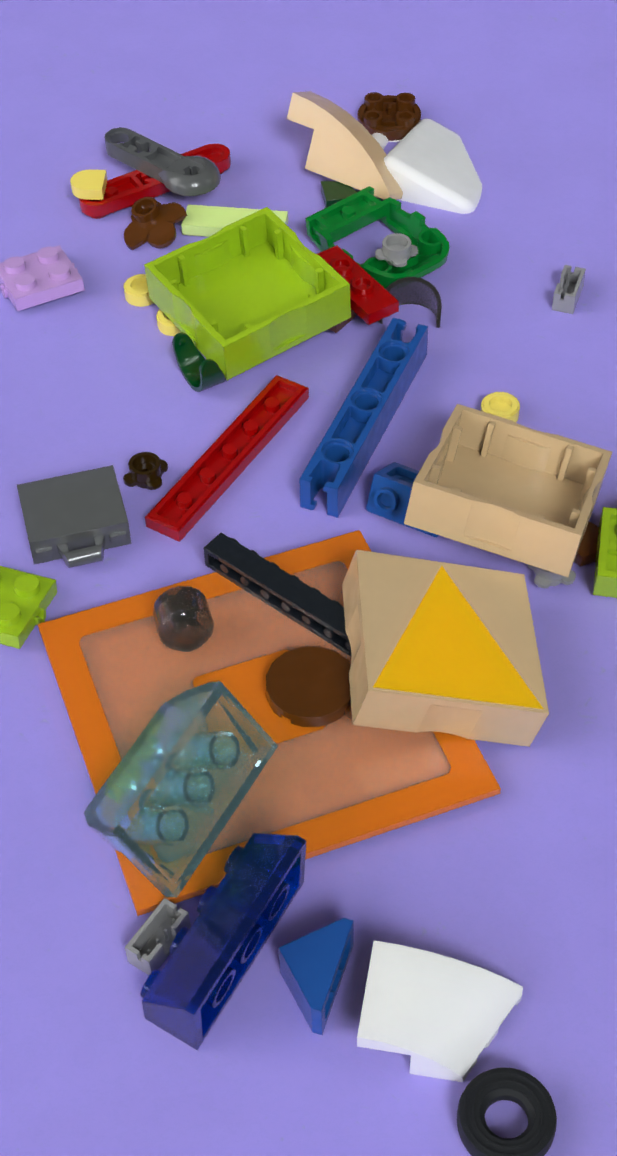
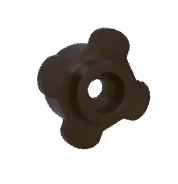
[123,452,168,490]

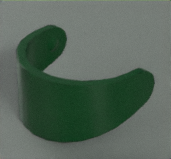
[172,332,226,392]

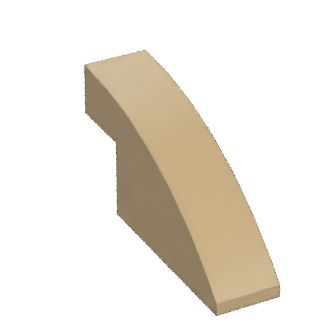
[287,91,403,200]

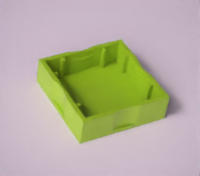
[144,207,351,380]

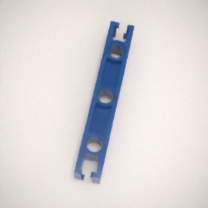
[299,318,428,518]

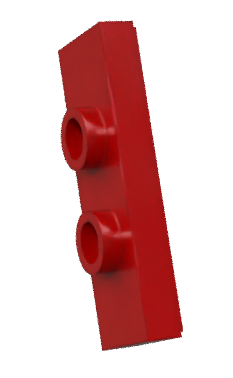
[317,245,399,325]

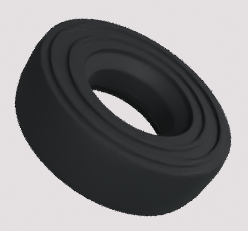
[457,1068,557,1156]

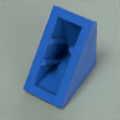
[278,918,354,1035]

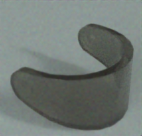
[378,277,442,328]

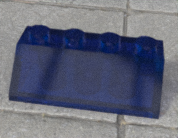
[140,833,306,1050]

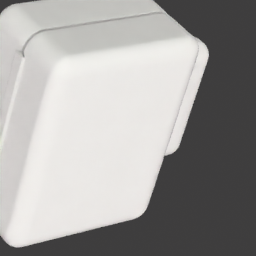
[372,118,482,214]

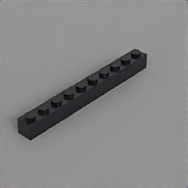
[203,533,351,656]

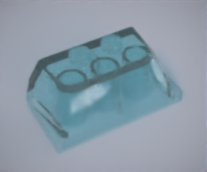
[84,681,278,898]

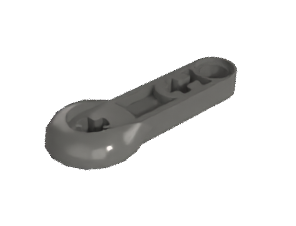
[105,127,221,196]

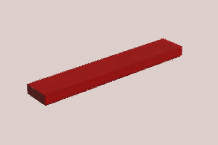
[145,375,309,542]

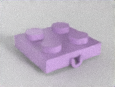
[0,245,85,311]

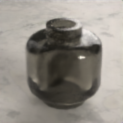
[152,586,214,652]

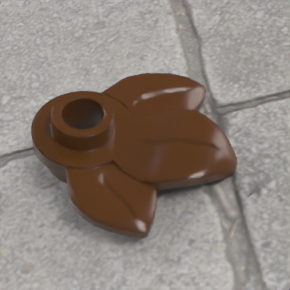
[124,197,187,250]

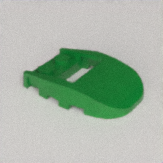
[305,186,450,289]

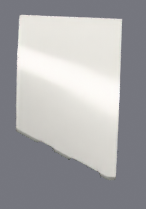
[357,940,523,1082]

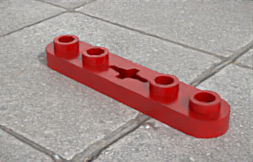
[79,144,231,219]

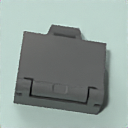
[17,465,132,568]

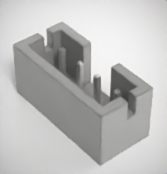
[552,265,586,314]
[125,898,191,977]

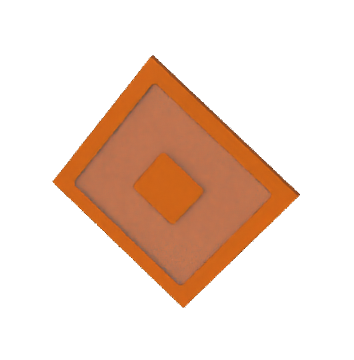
[38,530,501,916]

